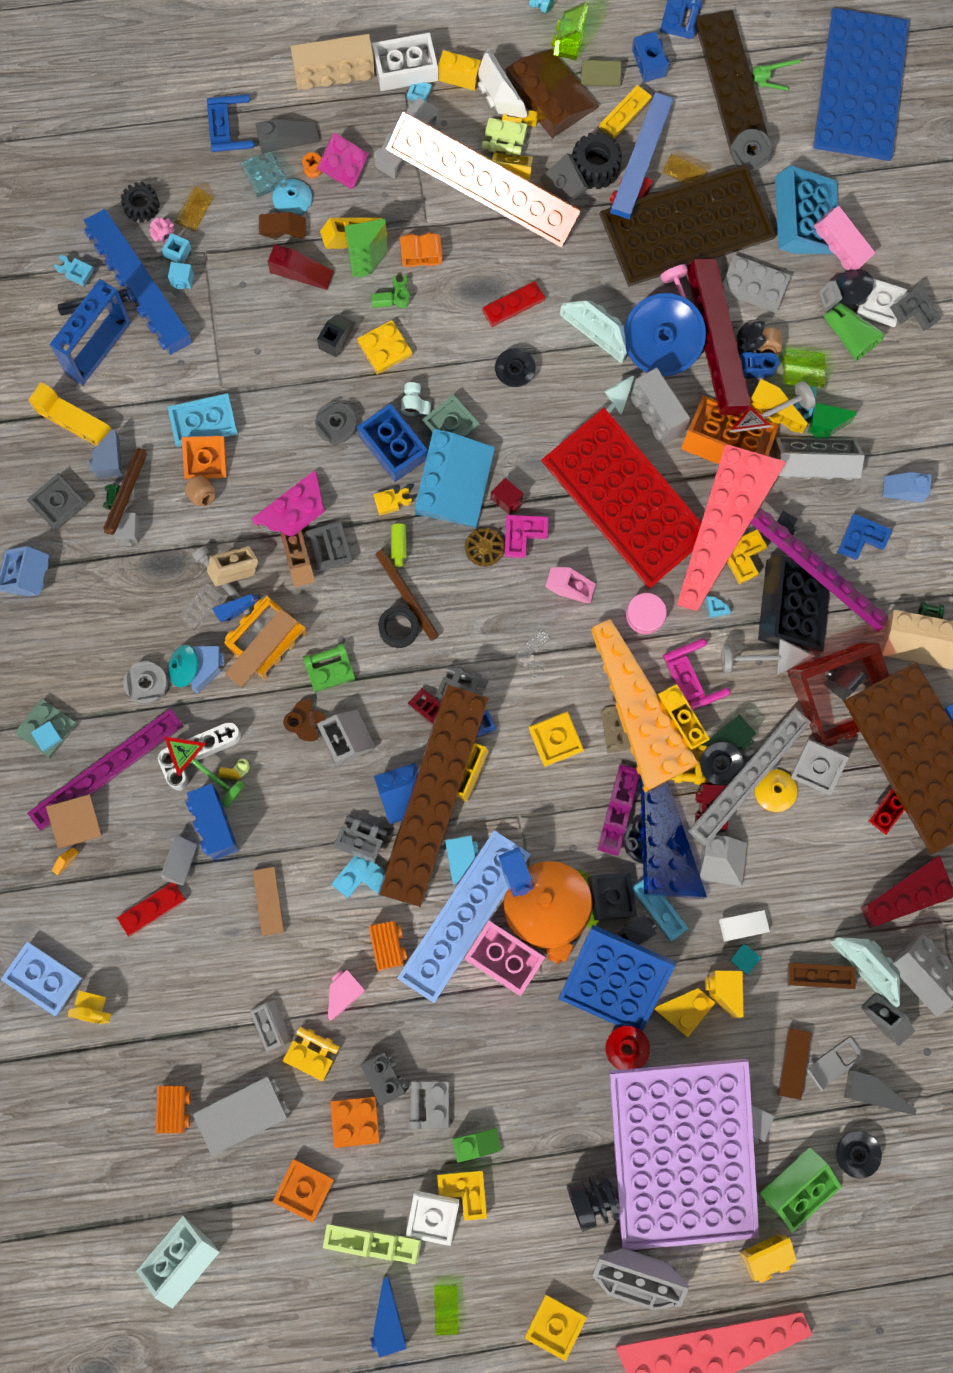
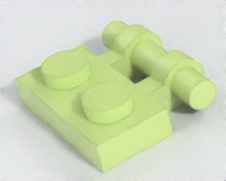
[482,118,528,156]

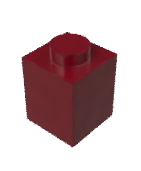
[490,478,524,514]

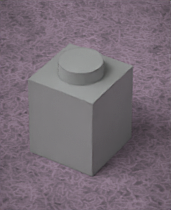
[113,513,139,546]

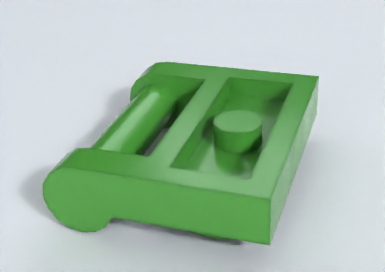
[302,643,355,693]

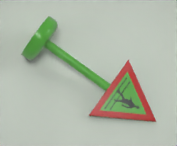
[164,736,246,808]

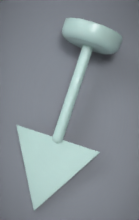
[604,376,634,415]

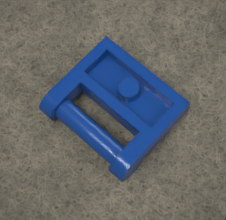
[660,0,702,39]

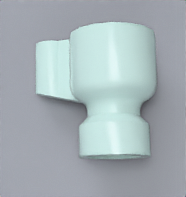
[401,382,431,417]

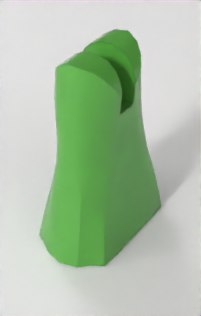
[824,303,885,361]

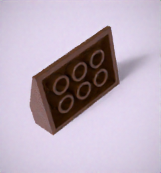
[506,49,599,138]

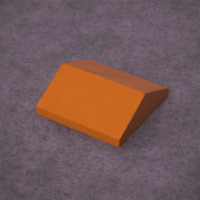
[182,436,227,479]

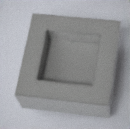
[819,281,842,309]

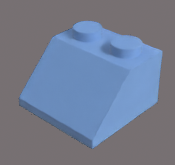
[0,546,49,596]

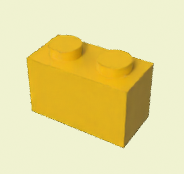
[438,50,481,91]

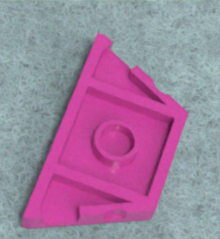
[251,471,325,537]

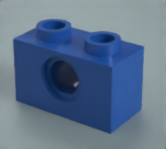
[632,32,670,82]

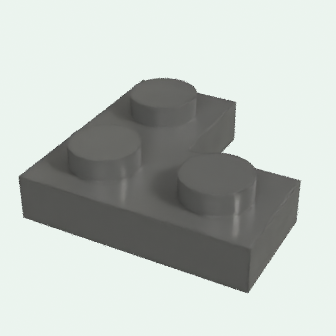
[890,284,941,331]

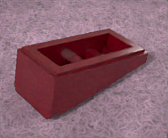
[408,688,440,726]

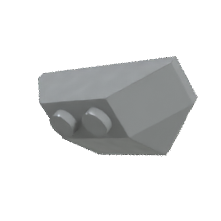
[592,1248,689,1310]

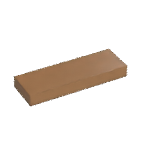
[252,867,285,936]

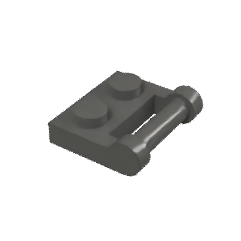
[305,521,352,573]

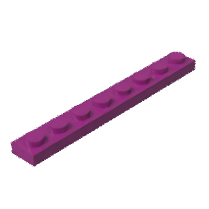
[750,508,889,632]
[27,709,184,831]

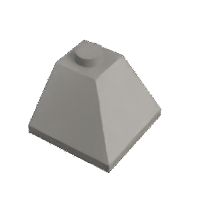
[698,835,747,886]

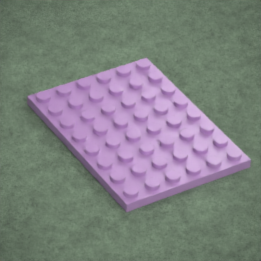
[609,1058,759,1250]

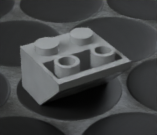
[317,710,376,767]

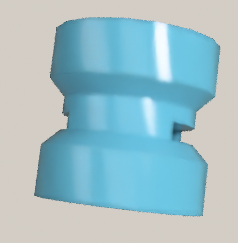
[529,0,554,14]

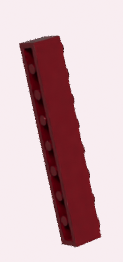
[687,259,751,415]

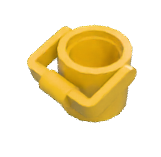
[68,990,111,1024]

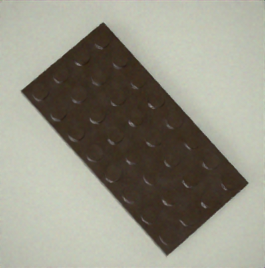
[599,164,776,287]

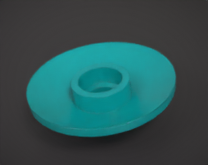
[168,645,199,688]

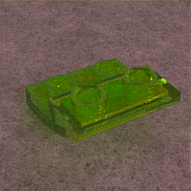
[782,349,826,388]

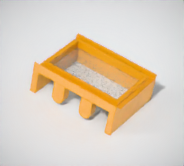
[224,596,307,680]

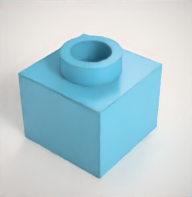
[162,233,192,264]
[168,262,194,289]

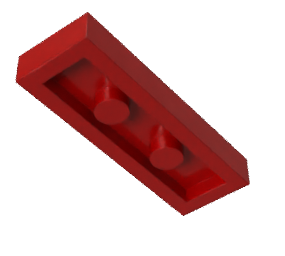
[482,281,545,327]
[117,883,186,937]

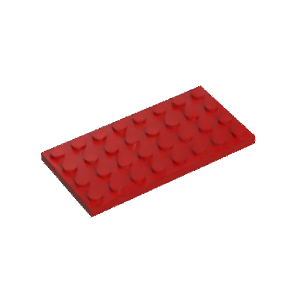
[541,408,701,589]

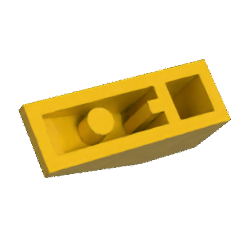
[320,218,388,249]

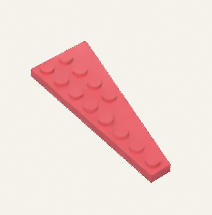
[677,444,785,611]
[615,1311,813,1373]

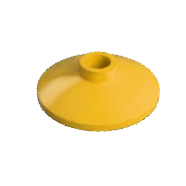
[754,769,797,812]

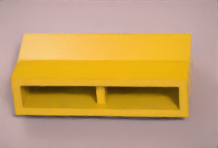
[456,743,489,802]

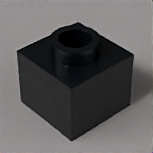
[777,511,798,535]

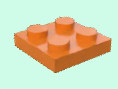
[330,1097,380,1148]
[272,1159,334,1223]

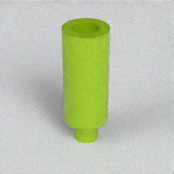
[391,524,407,567]

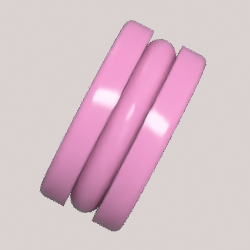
[626,593,667,634]

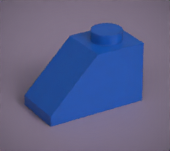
[498,847,534,897]

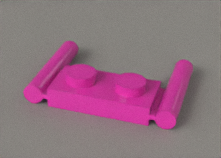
[662,638,730,710]

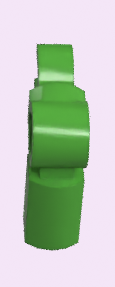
[371,275,410,308]

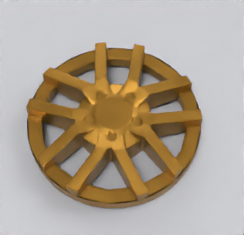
[465,528,504,567]

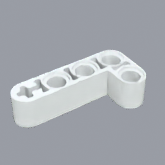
[158,723,241,791]

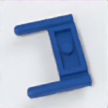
[207,94,255,152]

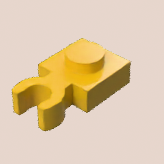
[373,488,412,516]

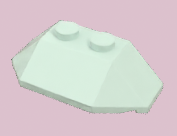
[560,301,627,364]
[830,937,900,1008]

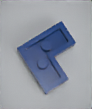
[837,514,892,560]

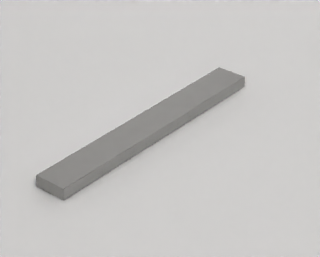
[688,708,811,846]

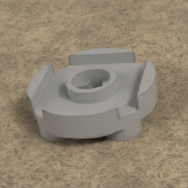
[123,661,168,705]

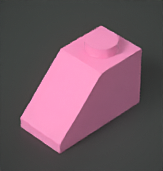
[545,567,596,603]
[328,970,365,1021]

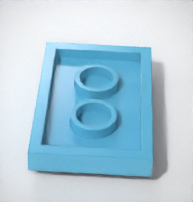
[167,393,238,447]

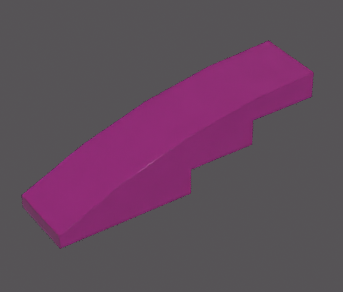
[597,764,639,856]

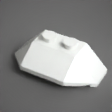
[477,49,527,118]

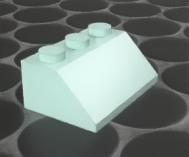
[136,1216,219,1309]

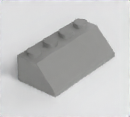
[774,437,865,480]

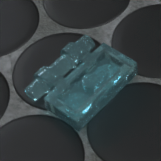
[240,152,288,198]

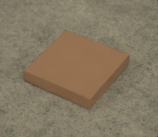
[46,794,102,849]

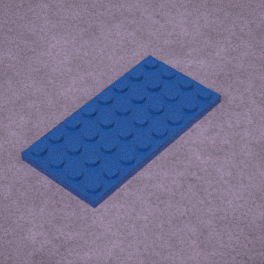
[813,8,909,161]

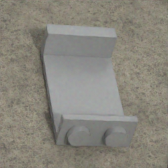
[193,1076,290,1156]

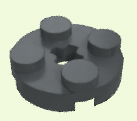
[731,129,772,170]
[315,402,357,445]

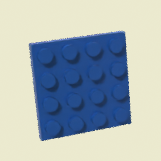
[558,925,676,1031]

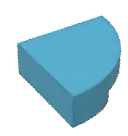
[705,596,731,618]

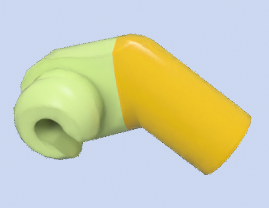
[218,759,250,780]

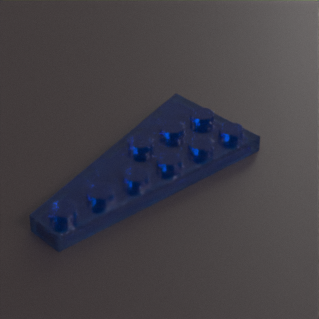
[640,775,707,899]

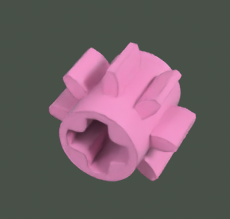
[149,217,175,243]

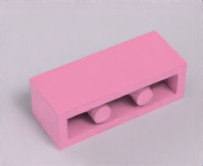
[813,205,875,271]

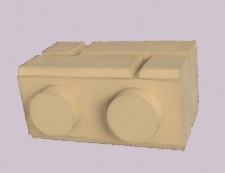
[207,546,258,586]

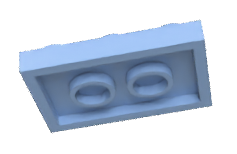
[0,942,83,1017]

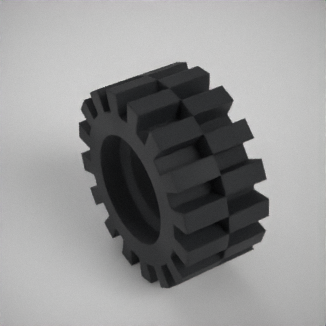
[121,182,160,223]

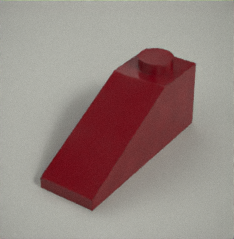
[268,244,334,290]

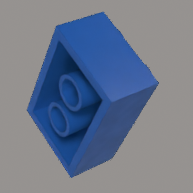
[357,403,428,482]
[185,784,239,860]

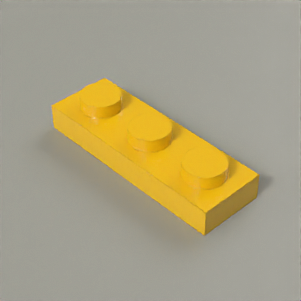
[599,85,652,139]

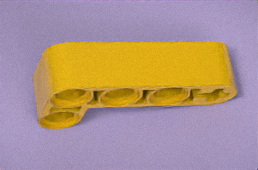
[28,382,113,446]

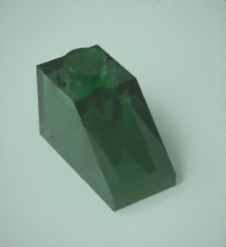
[704,714,757,750]

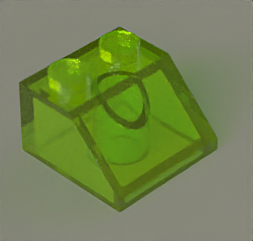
[551,1,589,60]

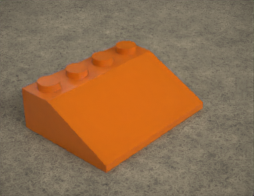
[681,395,779,464]

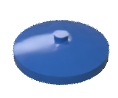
[624,293,706,377]

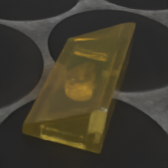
[662,154,707,184]
[174,186,213,231]

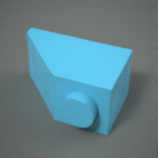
[445,836,479,886]

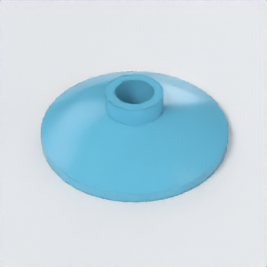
[272,179,312,215]

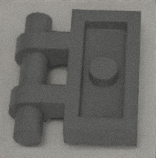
[435,665,489,700]
[333,816,388,863]

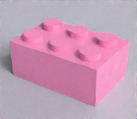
[464,921,545,996]

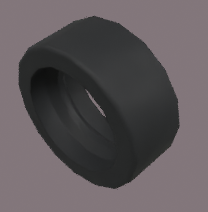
[378,606,419,648]

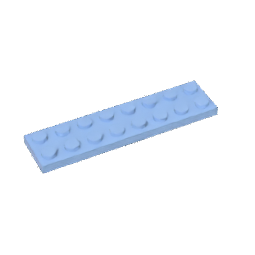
[397,830,531,1003]

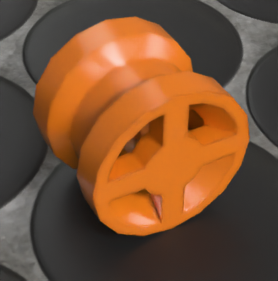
[302,152,322,178]

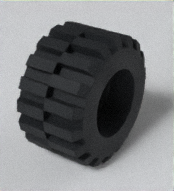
[572,132,622,190]

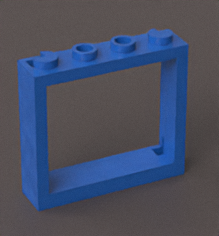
[49,279,131,386]

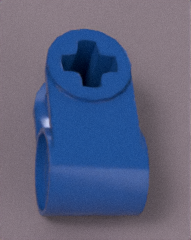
[739,352,779,379]

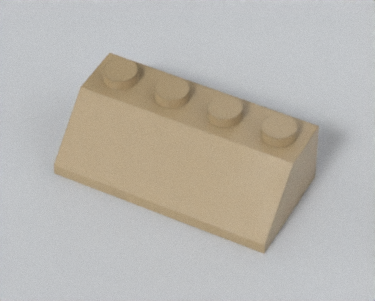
[882,610,953,670]

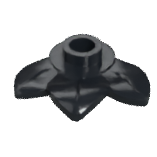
[737,321,767,355]

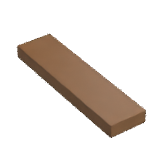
[225,609,297,689]

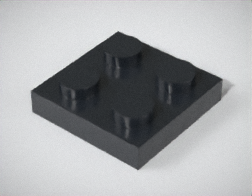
[587,872,637,921]

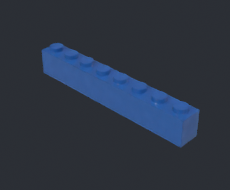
[83,209,191,355]

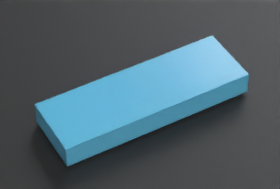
[633,875,689,942]

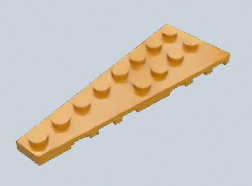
[591,619,699,793]

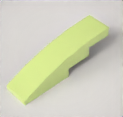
[323,1224,421,1264]

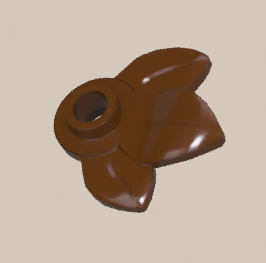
[283,699,326,742]

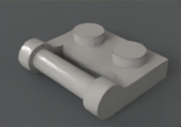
[408,1082,449,1129]

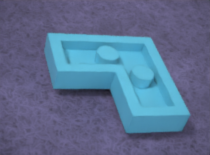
[331,856,385,899]

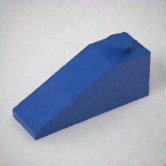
[370,1275,407,1358]

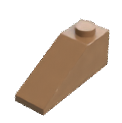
[280,530,315,587]

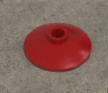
[605,1026,650,1070]

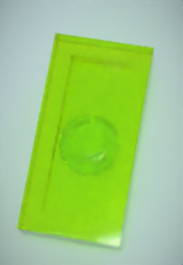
[434,1284,459,1336]

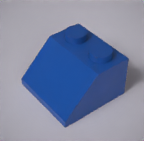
[374,763,418,825]

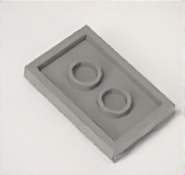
[722,254,791,313]

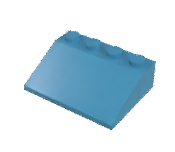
[775,165,838,254]
[415,429,495,528]

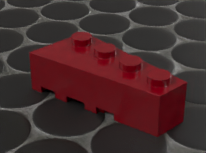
[861,855,953,928]

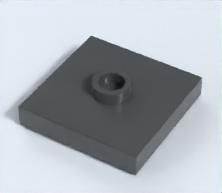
[539,153,588,203]
[26,473,87,531]

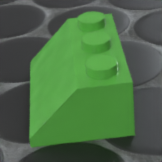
[344,219,388,277]
[760,1148,842,1233]

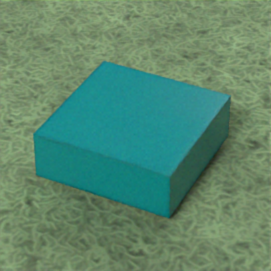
[729,943,761,975]

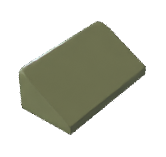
[581,60,621,87]

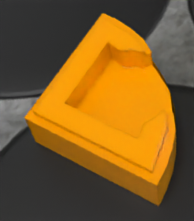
[52,847,79,876]

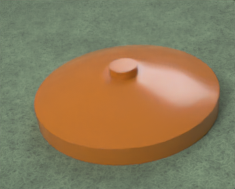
[504,861,593,949]

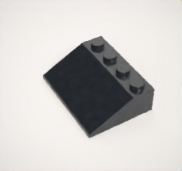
[758,555,829,652]

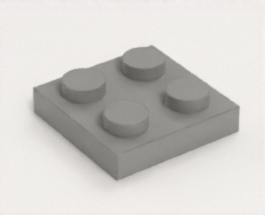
[791,738,849,796]

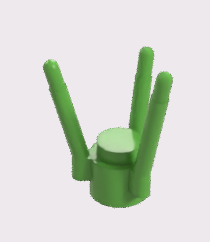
[753,59,801,91]

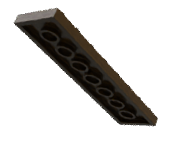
[695,10,768,157]

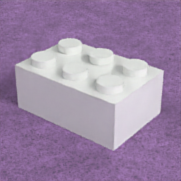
[372,33,438,91]

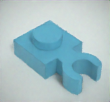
[54,255,94,286]

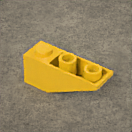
[750,379,808,434]
[657,684,710,750]

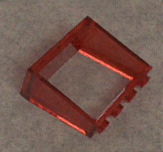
[787,642,890,747]

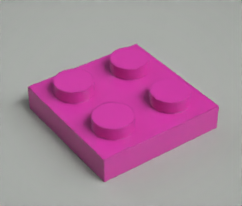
[317,132,369,189]

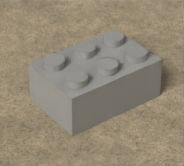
[631,368,690,445]
[890,933,953,1017]

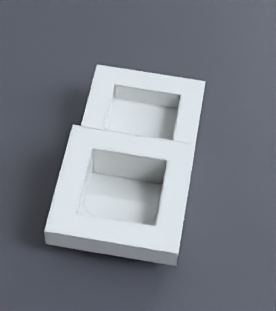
[719,910,770,942]

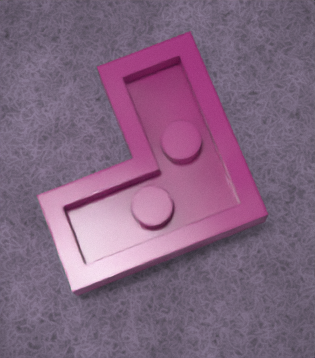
[505,515,548,558]

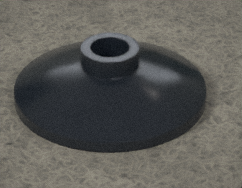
[495,348,536,387]
[700,742,743,785]
[836,1131,882,1179]

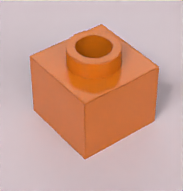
[545,943,573,964]

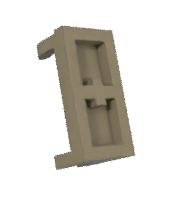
[601,706,631,753]

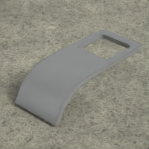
[807,1038,864,1091]

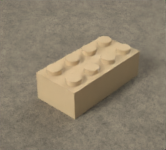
[290,34,375,90]

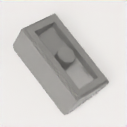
[161,835,197,886]
[250,1000,292,1053]

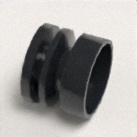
[566,1171,620,1232]

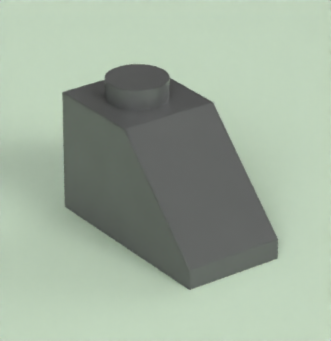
[861,993,915,1046]

